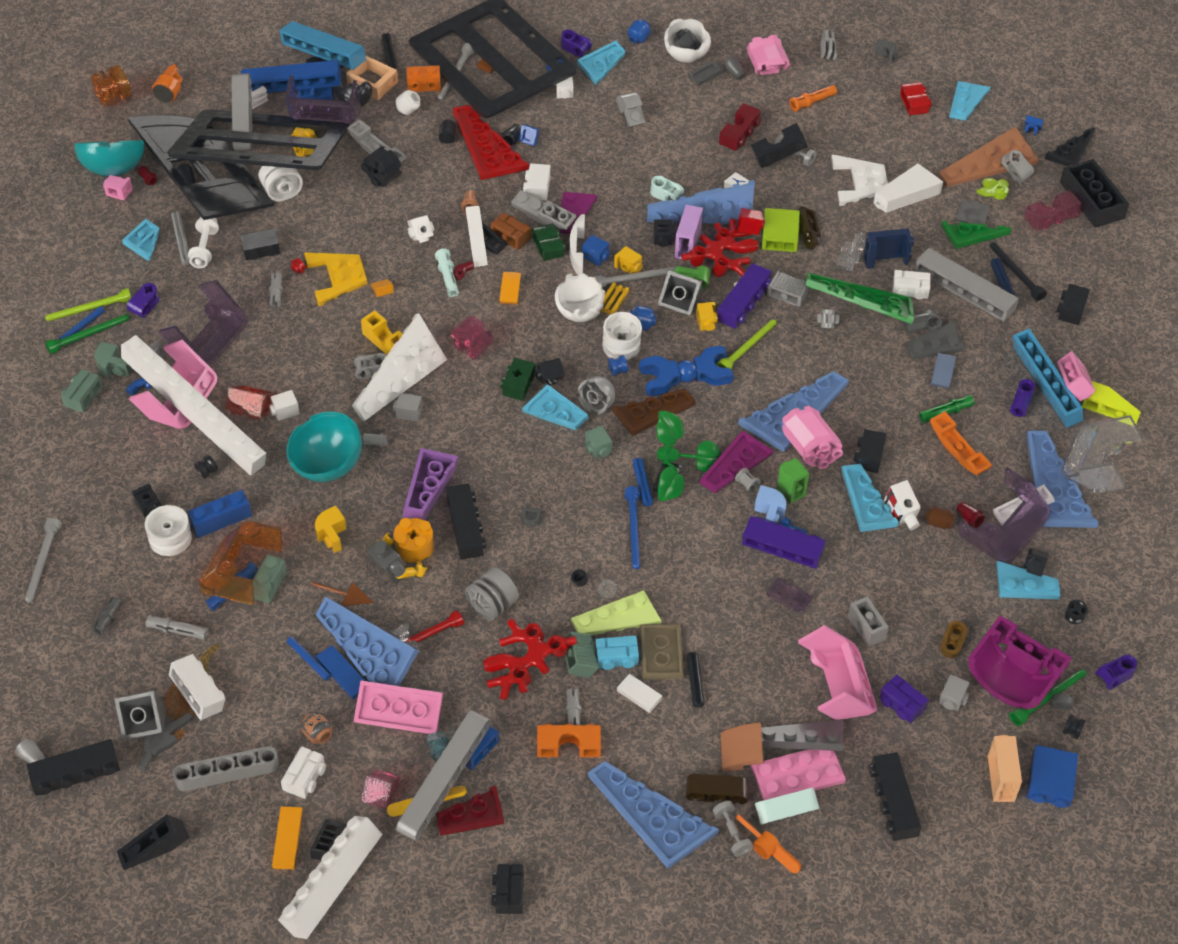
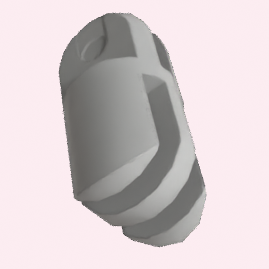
[820,30,837,60]

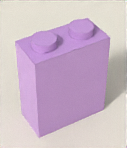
[675,205,703,261]

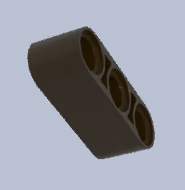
[686,774,749,805]

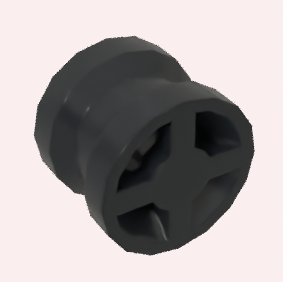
[194,455,218,479]
[1065,600,1088,624]
[1062,714,1086,739]

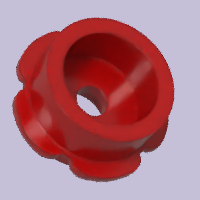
[290,258,306,274]

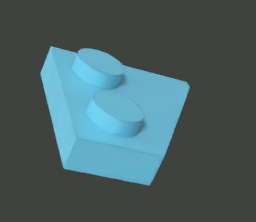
[122,219,159,261]

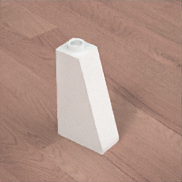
[874,164,943,213]

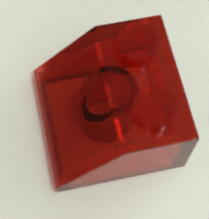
[225,385,277,420]

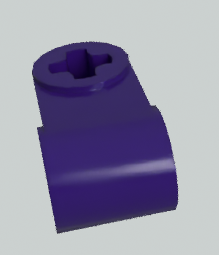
[561,30,592,58]
[127,283,159,318]
[1096,655,1137,690]

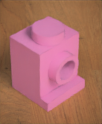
[103,175,133,201]

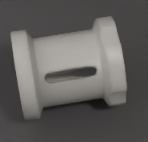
[735,468,761,493]

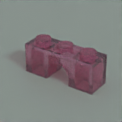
[1024,190,1082,231]

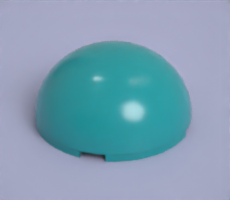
[74,140,144,177]
[286,411,362,483]

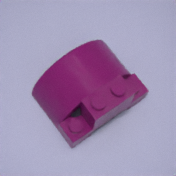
[968,615,1072,709]

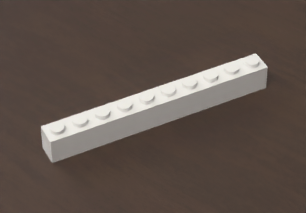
[121,335,266,476]

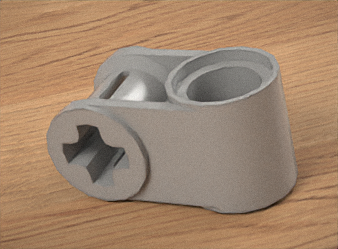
[1002,150,1034,184]
[354,353,387,379]

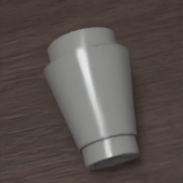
[16,738,45,763]

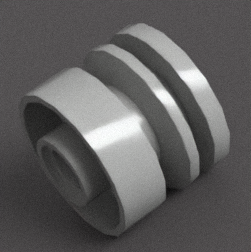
[465,567,519,621]

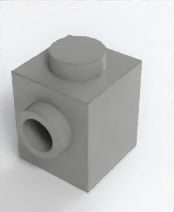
[393,393,422,422]
[939,674,970,711]

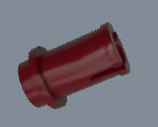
[137,166,157,185]

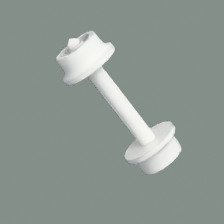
[188,216,219,268]

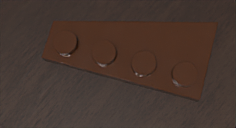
[612,388,695,436]

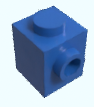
[582,235,610,266]

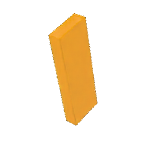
[272,806,303,870]

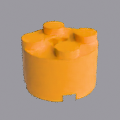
[393,518,434,563]

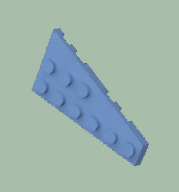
[1026,430,1099,528]
[588,761,719,869]

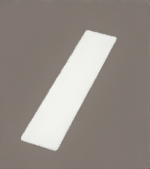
[466,206,488,268]

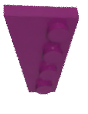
[700,430,774,493]

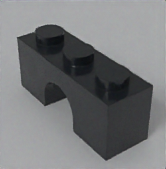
[751,123,808,168]

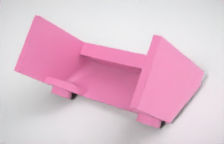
[129,340,217,429]
[798,625,877,720]

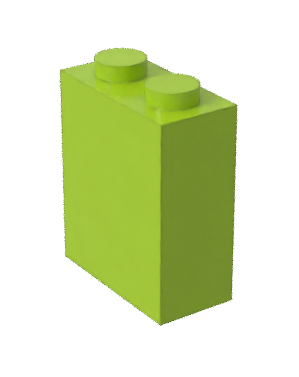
[762,208,800,252]

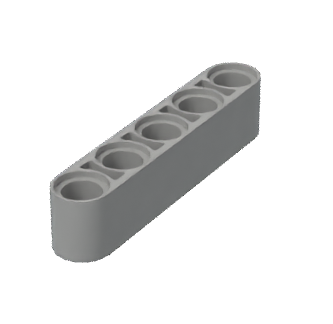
[232,73,253,151]
[173,746,279,791]

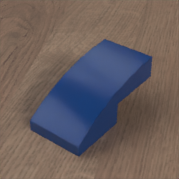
[298,87,334,102]

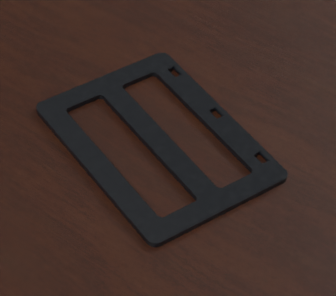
[409,0,577,118]
[168,110,349,170]

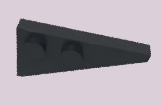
[1045,127,1096,166]

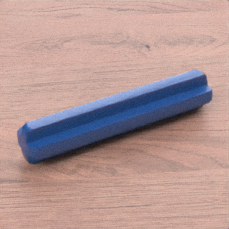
[633,457,653,507]

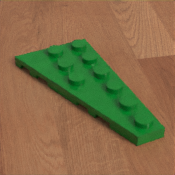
[806,272,914,324]

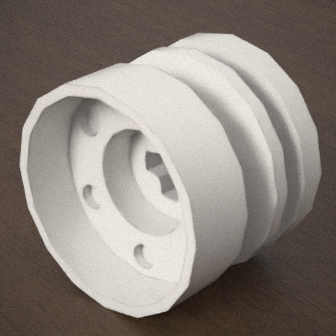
[602,312,642,360]

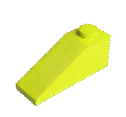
[1082,381,1141,425]

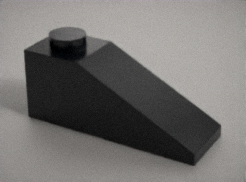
[117,814,189,870]

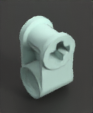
[650,176,684,201]

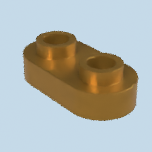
[940,621,967,658]

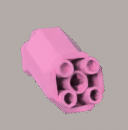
[747,35,790,75]
[782,406,843,469]

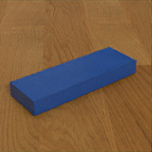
[316,645,365,700]

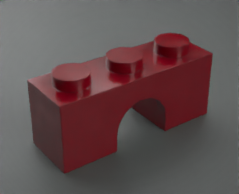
[719,103,762,151]

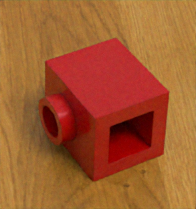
[737,208,765,235]

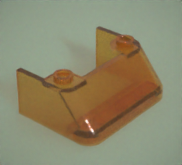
[199,521,283,605]

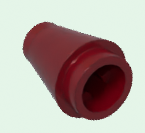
[956,502,985,528]

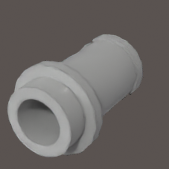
[363,433,388,448]

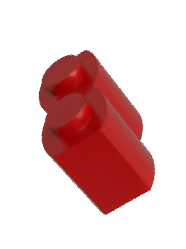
[900,82,932,116]

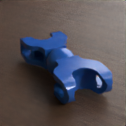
[639,346,734,397]

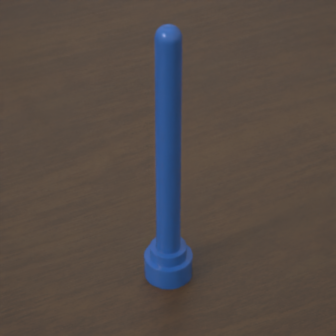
[624,486,640,570]

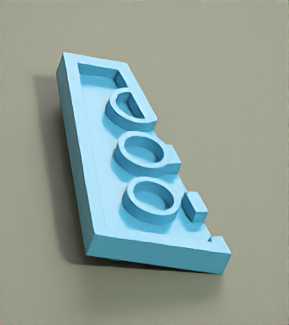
[841,464,899,532]

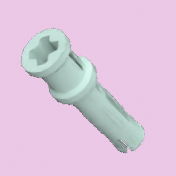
[435,249,459,297]

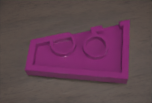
[559,192,597,234]

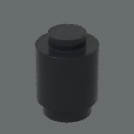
[439,120,456,144]

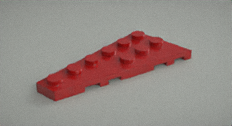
[452,105,530,180]

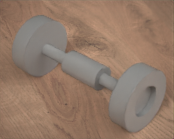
[774,134,817,167]
[713,801,754,857]

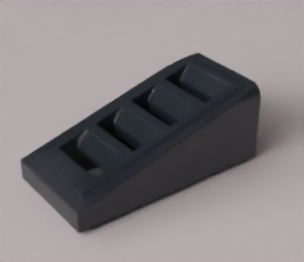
[468,222,508,255]
[310,819,346,861]

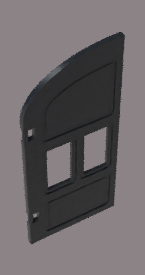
[128,115,274,220]

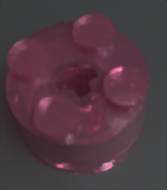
[451,316,494,360]

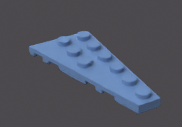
[647,180,755,224]
[738,371,849,452]
[316,597,419,686]

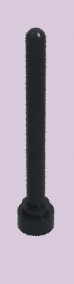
[990,242,1047,302]

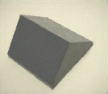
[657,270,702,316]
[114,690,167,740]

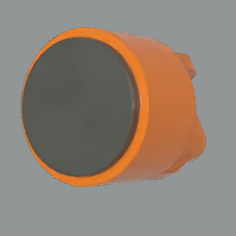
[152,64,182,102]

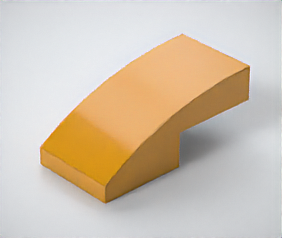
[500,272,521,305]

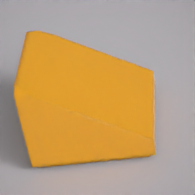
[371,279,394,297]

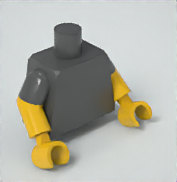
[367,532,427,584]

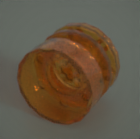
[91,64,132,107]

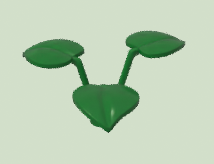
[656,411,721,501]

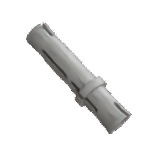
[146,614,208,640]

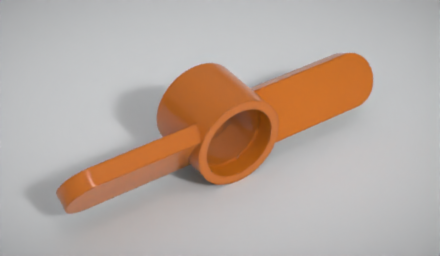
[736,814,801,873]

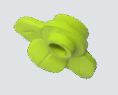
[976,178,1009,200]

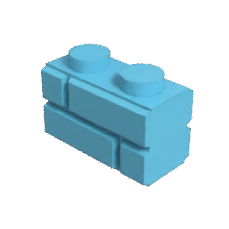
[595,635,639,670]

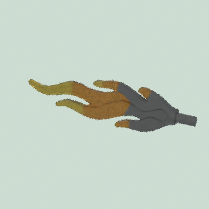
[138,644,219,771]

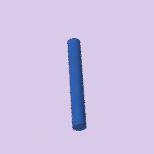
[59,306,105,340]
[286,636,331,681]

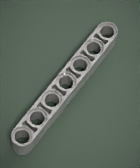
[396,710,491,841]

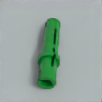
[919,395,974,423]

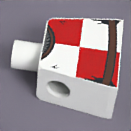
[883,480,920,530]

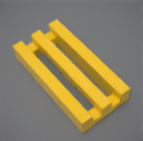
[600,282,629,315]

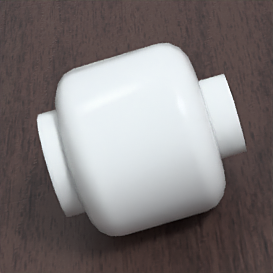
[396,90,420,115]

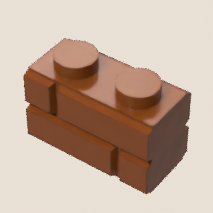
[491,213,531,250]

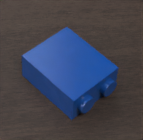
[1026,745,1078,808]

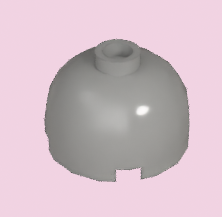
[578,376,615,414]

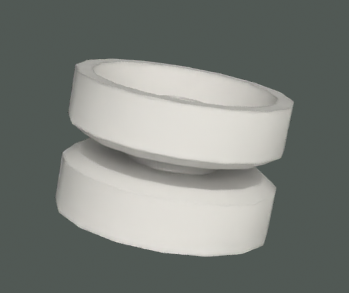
[258,166,303,202]
[145,505,192,556]

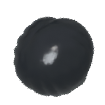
[336,81,373,109]

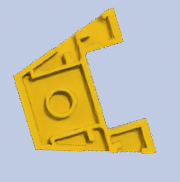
[304,253,367,306]

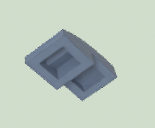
[931,353,956,389]

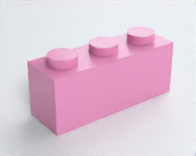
[1057,351,1096,402]

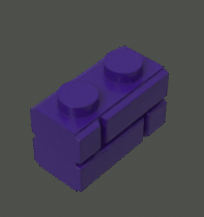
[879,674,929,723]

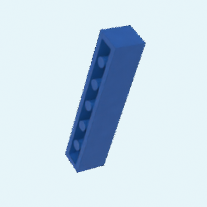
[241,60,342,93]

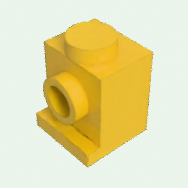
[614,246,642,274]
[696,302,718,331]

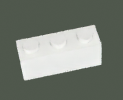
[169,654,225,720]

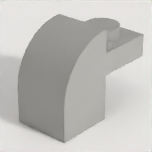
[616,92,645,127]

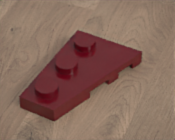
[436,785,504,836]

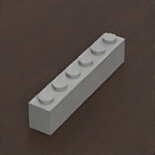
[915,248,1019,322]

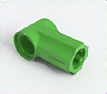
[675,266,711,289]

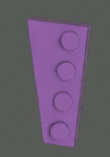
[403,448,458,521]

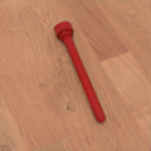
[403,610,464,646]

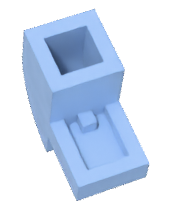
[754,485,786,524]

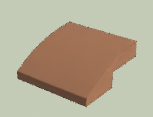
[721,722,764,771]

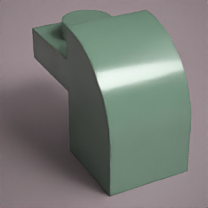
[95,342,132,378]

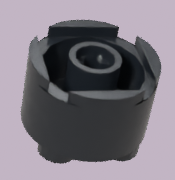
[361,146,402,187]

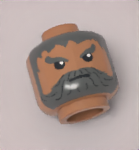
[301,712,333,744]

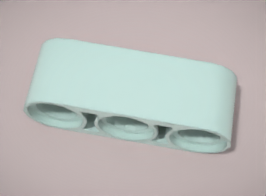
[755,788,820,824]

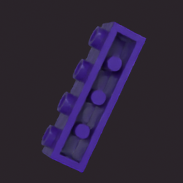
[717,263,772,329]
[742,516,825,569]

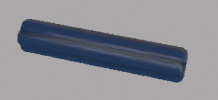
[990,258,1015,296]

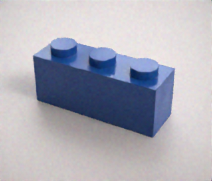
[187,490,252,538]

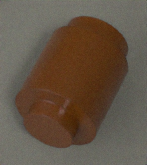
[924,506,955,529]

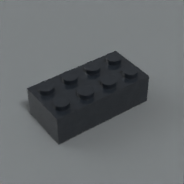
[1060,159,1129,228]

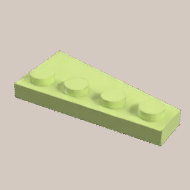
[571,590,661,635]

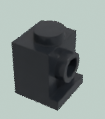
[653,219,672,247]
[132,483,161,518]
[1024,547,1049,577]

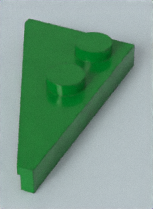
[941,221,1012,249]

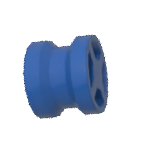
[608,355,628,376]

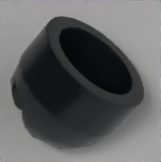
[571,569,588,587]

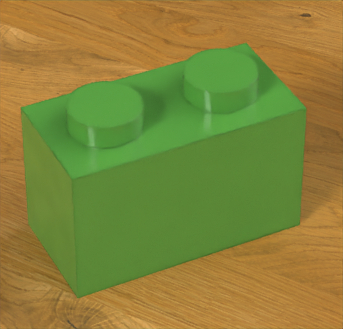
[777,458,809,504]

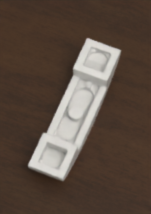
[570,214,585,275]

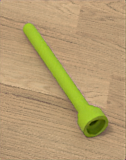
[45,288,131,321]
[716,319,776,370]

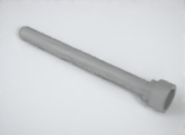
[438,43,475,100]
[593,267,675,289]
[25,518,62,603]

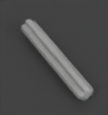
[171,211,190,265]

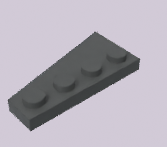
[762,719,844,751]

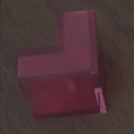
[361,769,400,809]

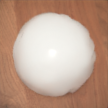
[555,273,605,322]

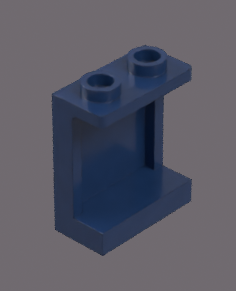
[863,228,914,269]

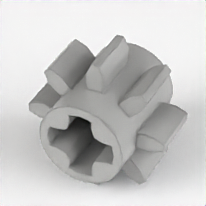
[817,309,839,328]

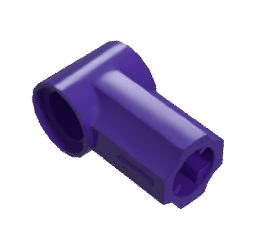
[1010,379,1035,417]

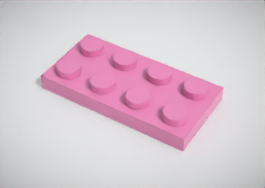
[353,681,443,735]
[751,749,846,800]

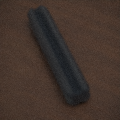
[382,33,397,69]
[687,652,704,708]

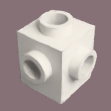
[407,215,434,243]

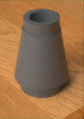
[724,56,746,80]

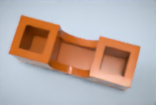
[537,724,601,757]

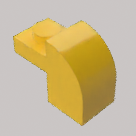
[315,505,346,553]

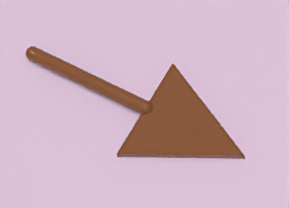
[311,582,374,606]

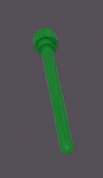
[45,314,130,355]
[1009,669,1086,727]

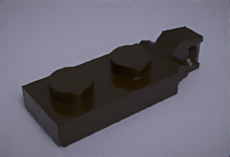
[798,206,821,250]

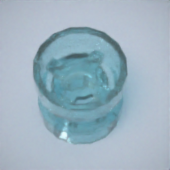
[426,731,448,761]

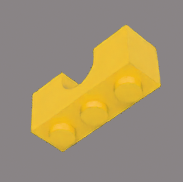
[361,310,403,355]

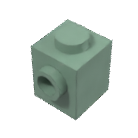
[585,426,613,459]

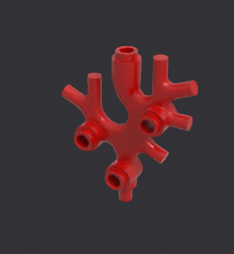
[681,219,759,277]
[483,619,578,700]

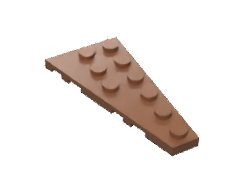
[939,127,1038,187]

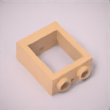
[346,56,398,100]
[987,735,1022,802]

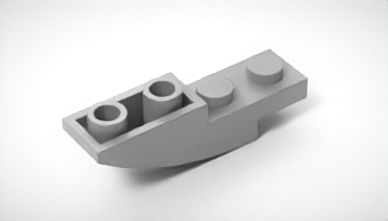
[511,190,576,230]

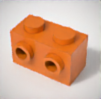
[407,66,441,92]

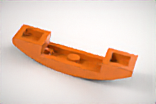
[930,411,992,475]

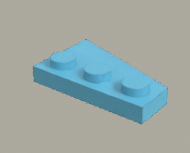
[577,41,626,85]
[949,81,990,121]
[522,384,589,430]
[996,561,1060,600]

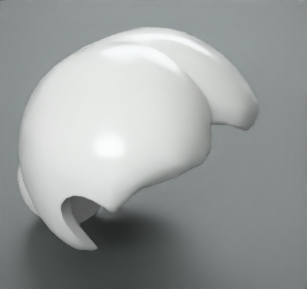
[664,19,711,63]

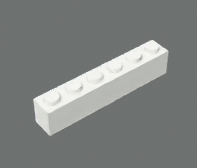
[278,816,383,939]

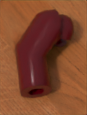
[453,261,474,280]

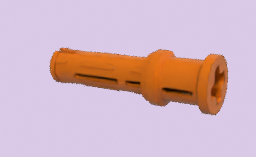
[789,85,837,112]

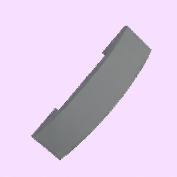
[347,119,407,162]

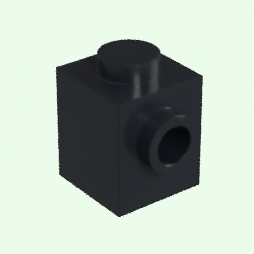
[535,358,565,386]

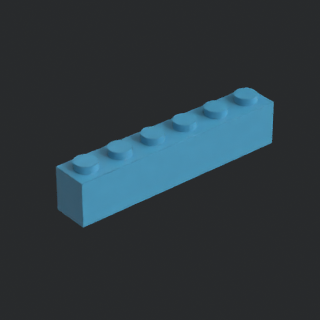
[279,21,366,70]
[1013,328,1083,428]

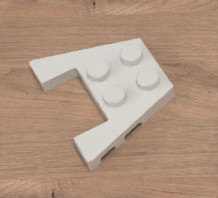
[831,155,888,206]

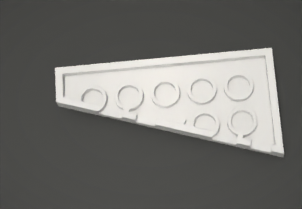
[352,313,447,421]

